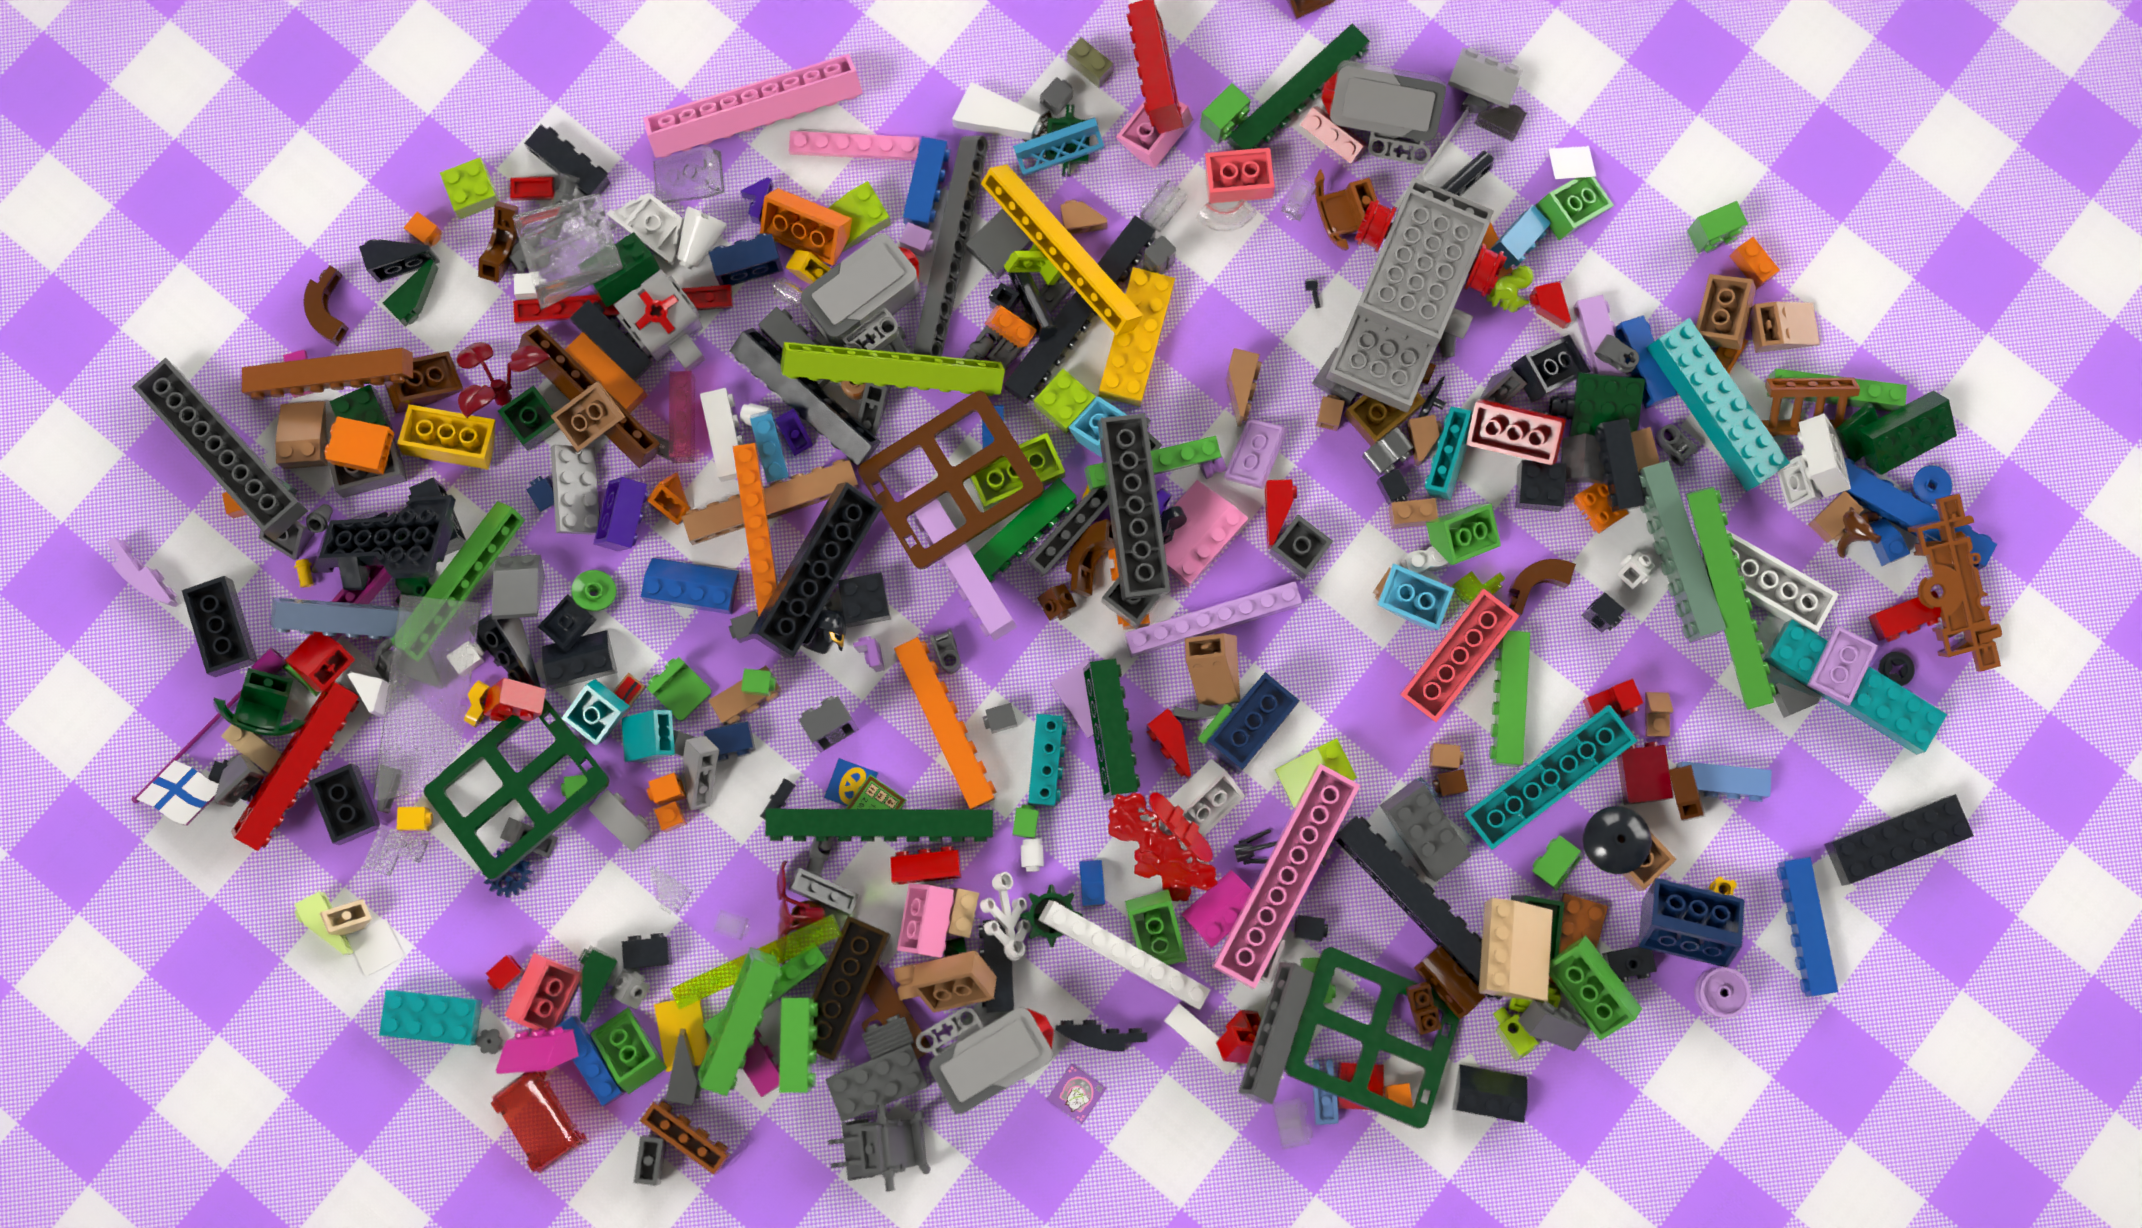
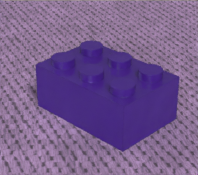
[593,477,648,551]

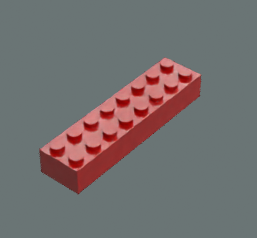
[231,681,359,851]

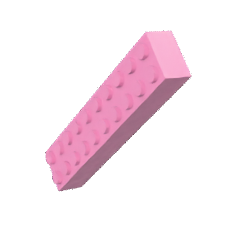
[643,54,863,158]
[1212,764,1361,989]

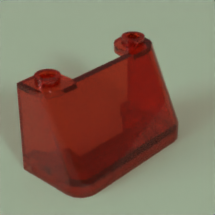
[491,1071,589,1174]

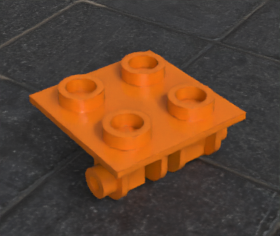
[1573,483,1629,534]

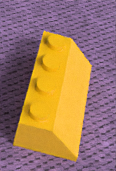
[397,404,496,470]

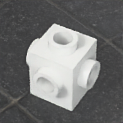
[1617,551,1655,589]

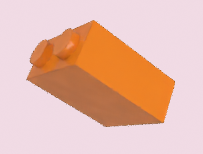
[325,417,394,475]

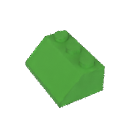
[1426,503,1501,565]

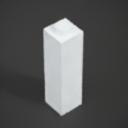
[1164,1003,1242,1075]

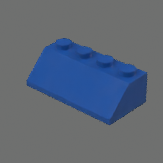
[641,558,739,615]

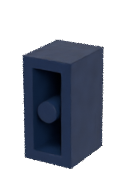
[704,721,756,762]

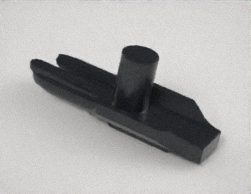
[1418,376,1446,418]

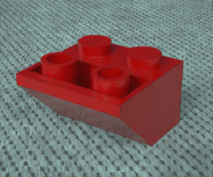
[284,631,356,692]

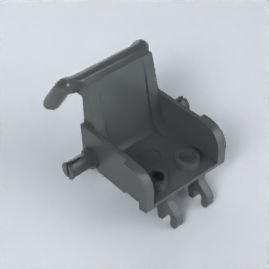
[828,1104,931,1192]

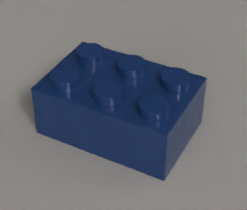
[708,233,784,286]

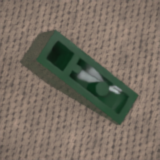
[382,259,439,327]

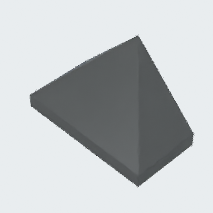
[1480,368,1527,405]

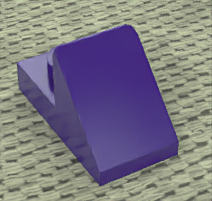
[740,177,774,225]
[774,408,813,456]

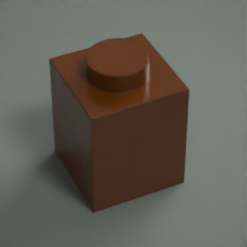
[1432,769,1469,798]

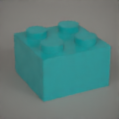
[562,679,630,746]

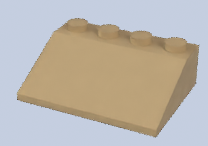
[1479,898,1552,1002]

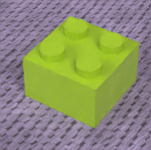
[440,157,500,219]
[1034,369,1096,435]

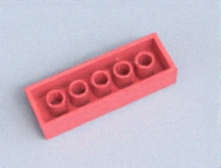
[1400,588,1519,722]

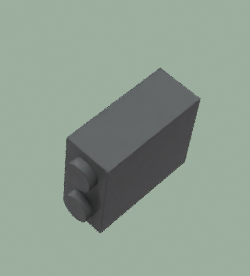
[966,208,1034,279]

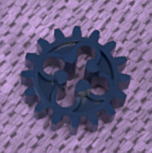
[482,848,534,898]

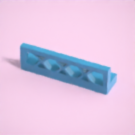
[1013,118,1105,177]

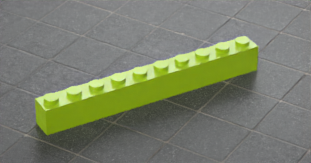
[781,342,1005,396]

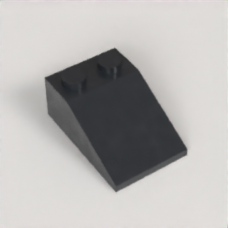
[359,239,440,283]
[1510,334,1591,403]

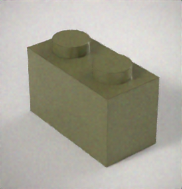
[1067,37,1113,88]

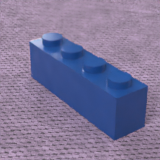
[902,136,951,229]
[1615,315,1677,409]
[555,1016,626,1106]

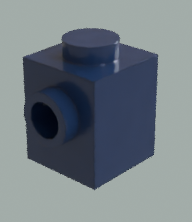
[526,476,554,512]

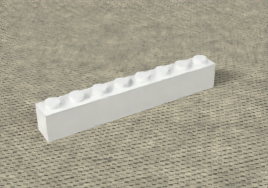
[1039,900,1211,1010]

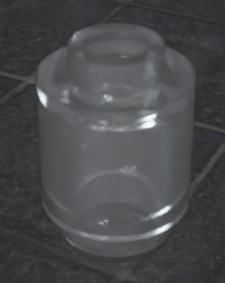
[772,277,803,307]

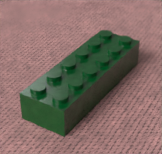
[1083,658,1140,800]

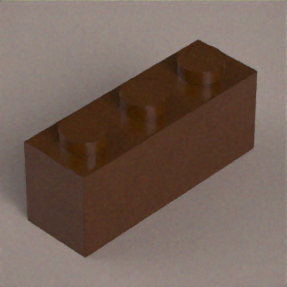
[1414,945,1486,1019]

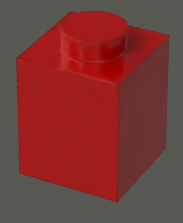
[486,955,525,991]

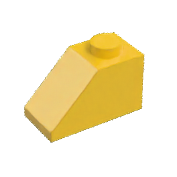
[785,249,831,285]

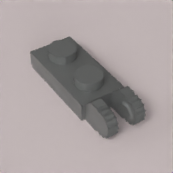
[373,638,402,683]

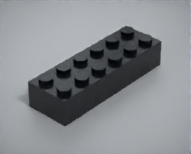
[1824,794,1974,886]

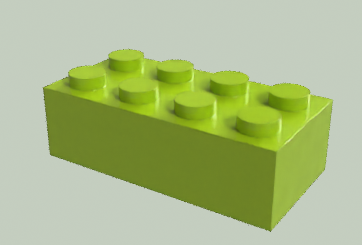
[970,432,1065,512]

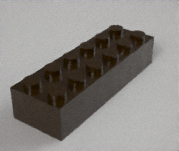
[812,916,892,1061]

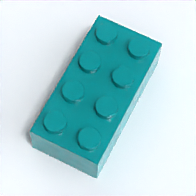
[379,990,482,1046]

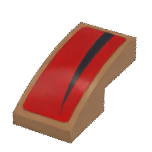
[613,672,647,722]

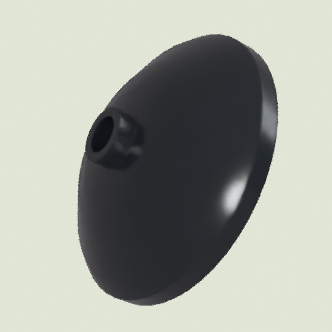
[1583,806,1652,874]

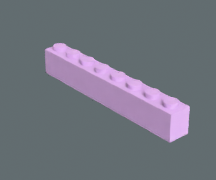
[904,481,1017,641]
[1125,582,1302,658]

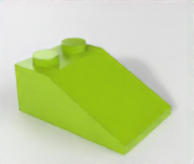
[828,181,891,253]
[1275,738,1357,809]

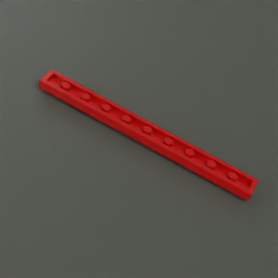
[513,285,733,324]

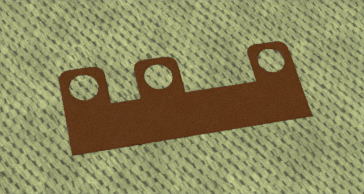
[862,964,932,1060]

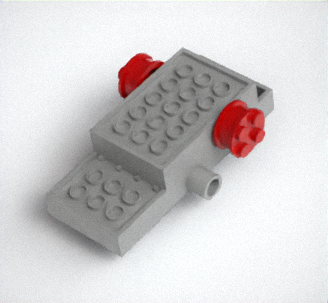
[1326,177,1507,413]

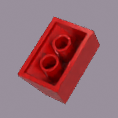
[890,846,962,885]

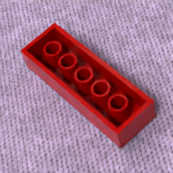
[1126,0,1184,134]

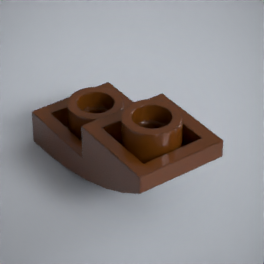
[1406,981,1441,1035]

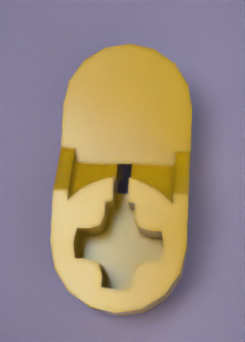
[464,680,490,728]

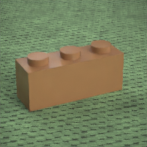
[708,666,782,725]

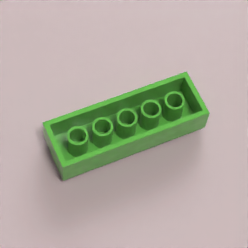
[698,947,782,1096]

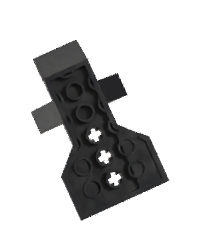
[311,495,456,591]

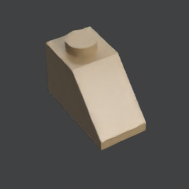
[320,899,372,935]

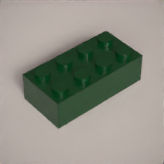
[1858,390,1957,475]

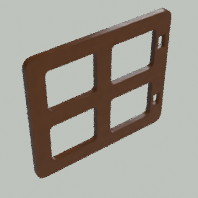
[858,391,1044,570]

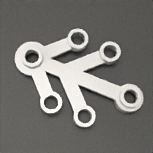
[980,872,1031,961]

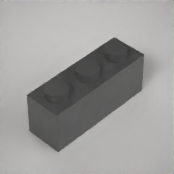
[1518,1000,1591,1051]

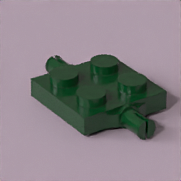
[1046,104,1090,177]

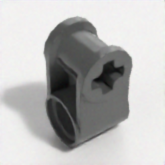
[1594,334,1639,373]
[1655,424,1698,466]
[929,628,961,673]

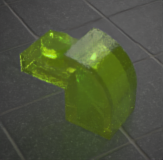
[1452,571,1505,605]

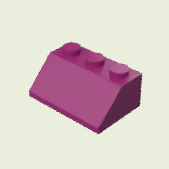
[1181,870,1252,949]
[496,1027,579,1074]

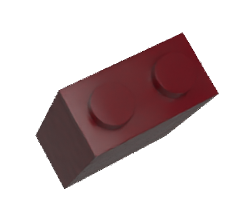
[1617,742,1673,805]

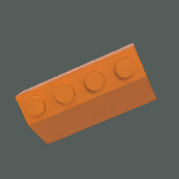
[759,188,852,266]

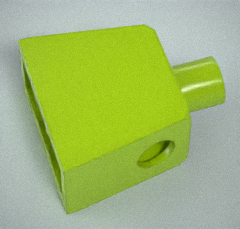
[1493,1007,1539,1062]

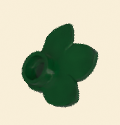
[395,577,432,607]

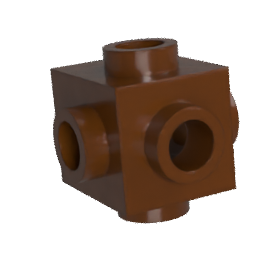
[1037,584,1077,621]

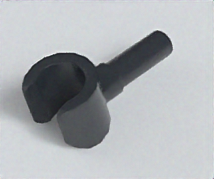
[1305,279,1321,309]

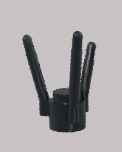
[1234,829,1277,865]

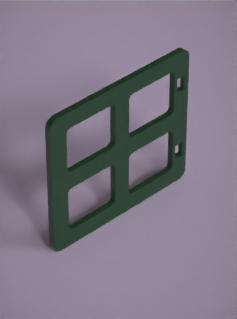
[424,698,610,881]
[1284,947,1460,1129]

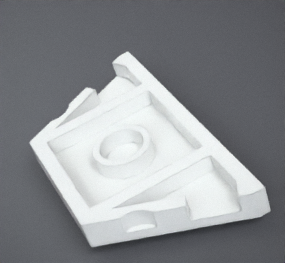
[606,193,684,265]

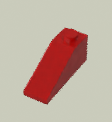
[1264,479,1297,549]

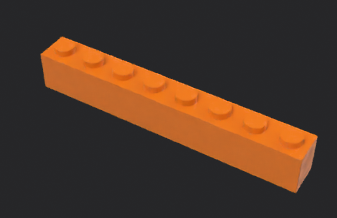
[733,443,778,616]
[894,637,997,810]

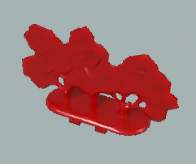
[1108,792,1218,902]

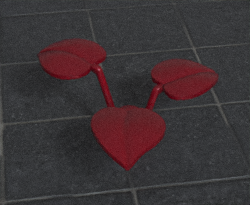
[457,342,551,418]
[776,860,824,965]

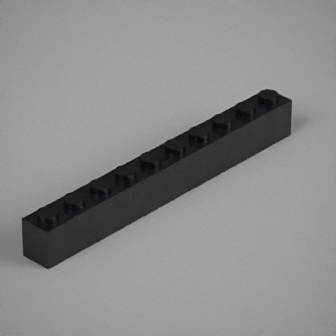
[1004,215,1156,404]

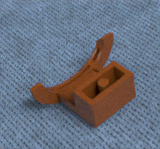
[1314,169,1377,251]

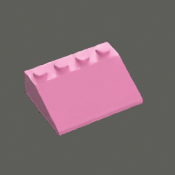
[1164,480,1248,588]

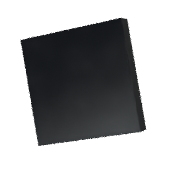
[538,594,597,653]

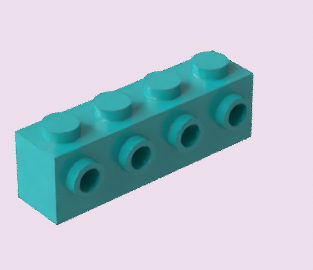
[1425,406,1473,501]
[1028,714,1067,807]

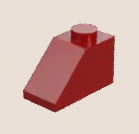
[1530,281,1571,329]

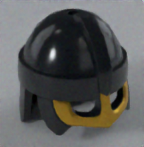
[801,610,846,654]

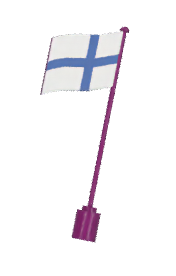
[131,647,287,826]

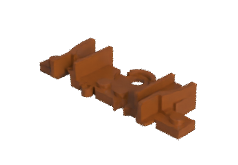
[1907,493,2002,672]

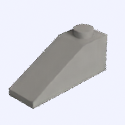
[683,736,719,811]

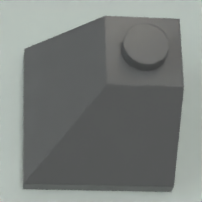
[214,754,265,807]

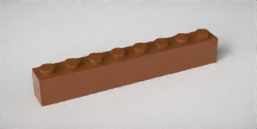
[242,347,413,400]

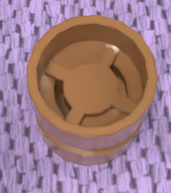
[893,963,920,1000]

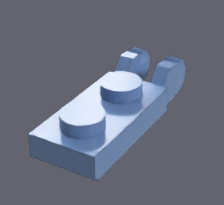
[1313,1059,1339,1125]

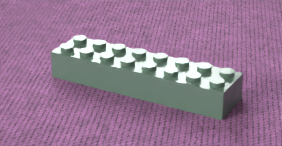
[1639,461,1726,643]

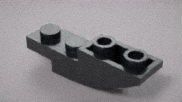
[1056,1020,1147,1052]

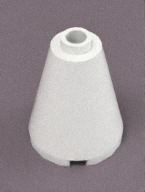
[677,206,727,269]

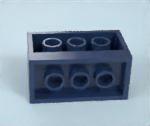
[1204,672,1300,775]
[1638,878,1745,968]

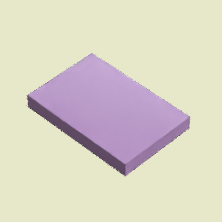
[1224,418,1288,489]
[1807,625,1878,706]
[1050,658,1094,739]

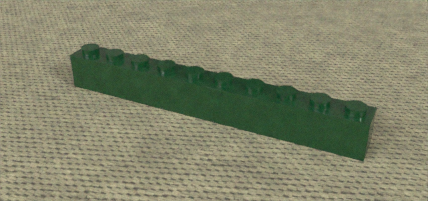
[765,809,993,842]

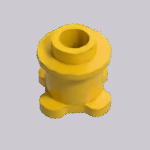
[1709,877,1737,895]

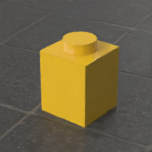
[397,807,433,831]

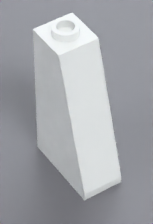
[952,82,1043,140]

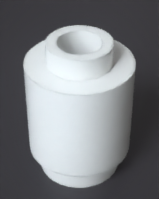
[740,403,774,426]
[1021,839,1044,872]

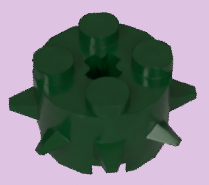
[1020,884,1083,947]

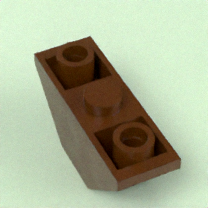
[1669,765,1706,822]

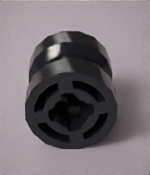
[1548,396,1575,420]

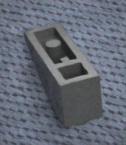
[857,383,892,437]
[665,1028,701,1106]

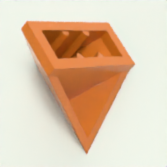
[646,472,691,525]

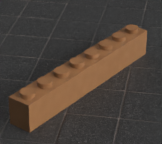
[682,459,860,545]

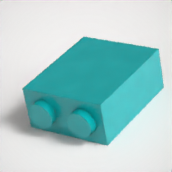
[621,710,675,762]

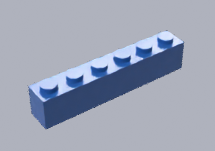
[1777,857,1839,997]

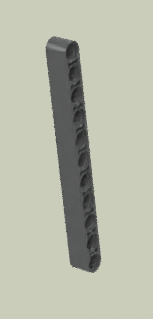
[914,135,988,357]

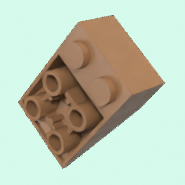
[1749,301,1820,353]
[1226,348,1262,427]
[1185,633,1240,706]

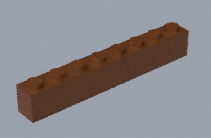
[518,324,660,469]

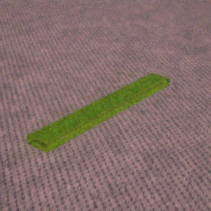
[670,914,842,1009]

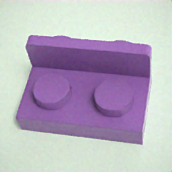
[853,636,885,672]

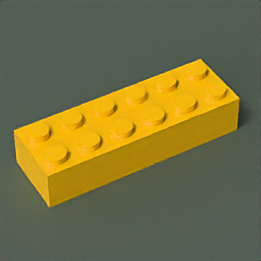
[1099,267,1175,407]

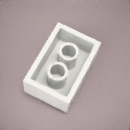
[1797,414,1851,498]

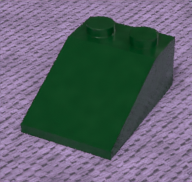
[578,945,617,1024]

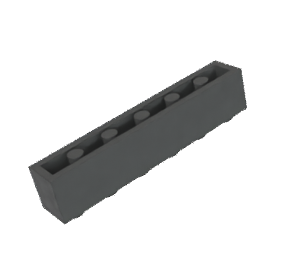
[1238,962,1314,1105]

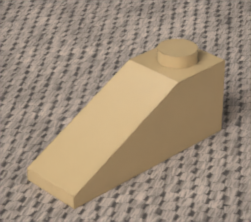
[221,724,282,773]

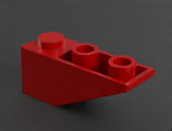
[1146,708,1191,779]

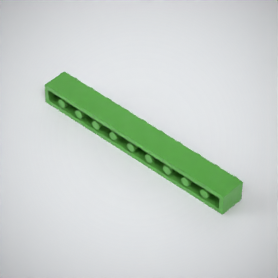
[1686,486,1776,710]

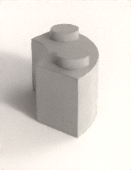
[588,789,652,852]

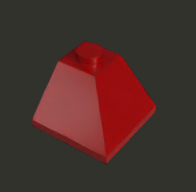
[1337,1062,1384,1110]

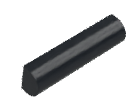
[1440,151,1494,196]
[1008,272,1058,340]

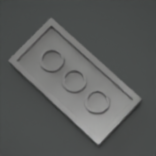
[551,445,599,535]

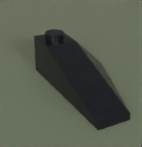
[468,613,541,688]

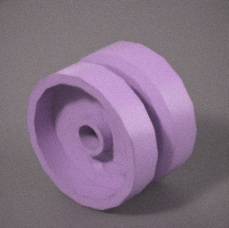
[1694,967,1751,1018]

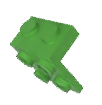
[647,657,712,721]

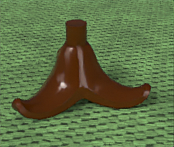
[1837,507,1881,558]

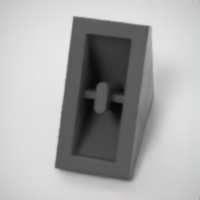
[1773,682,1820,718]

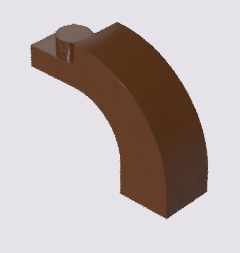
[478,201,521,283]
[304,265,349,347]
[1066,519,1115,597]
[1508,559,1576,618]

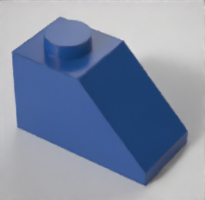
[1869,518,1910,566]
[1079,860,1105,907]

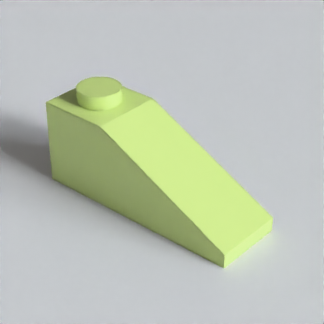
[294,892,354,955]

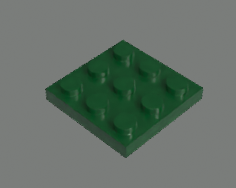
[1569,372,1645,437]

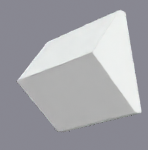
[1777,455,1822,509]
[348,672,394,718]

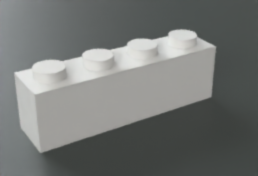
[700,388,744,482]

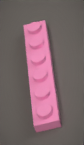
[789,131,919,161]

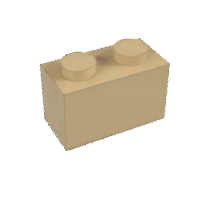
[946,888,979,938]

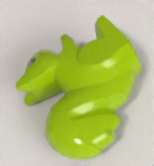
[1486,265,1533,313]

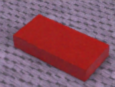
[510,176,555,201]

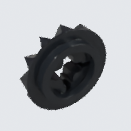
[1878,652,1915,686]

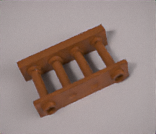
[1761,377,1860,437]

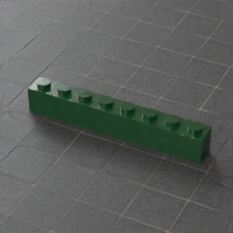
[1227,23,1370,150]

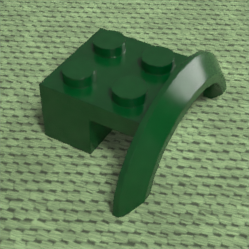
[213,668,305,736]

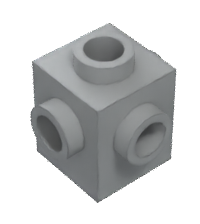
[609,970,651,1010]

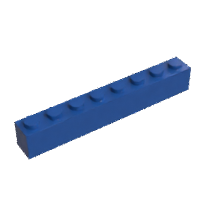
[1839,458,1997,570]

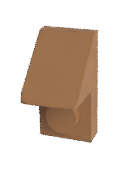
[1645,692,1673,737]

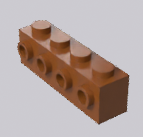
[640,1100,731,1175]

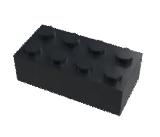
[181,576,258,677]

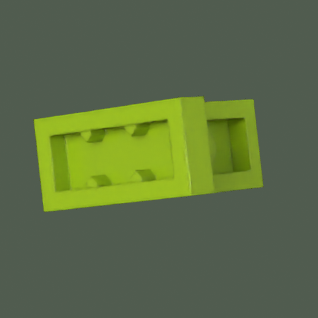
[1004,244,1062,285]

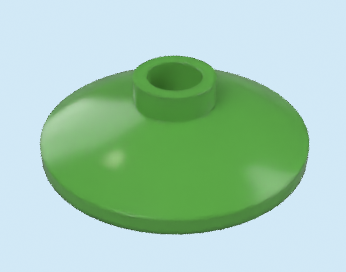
[571,570,616,611]

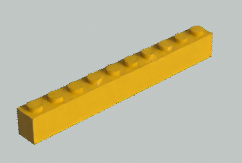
[981,164,1143,336]

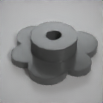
[476,1029,503,1054]

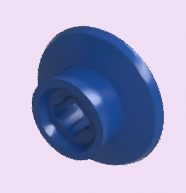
[1913,465,1953,504]

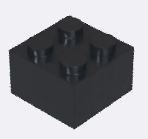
[1515,460,1566,512]
[838,572,891,628]

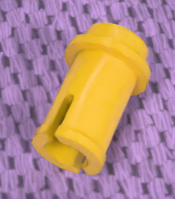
[294,559,315,588]

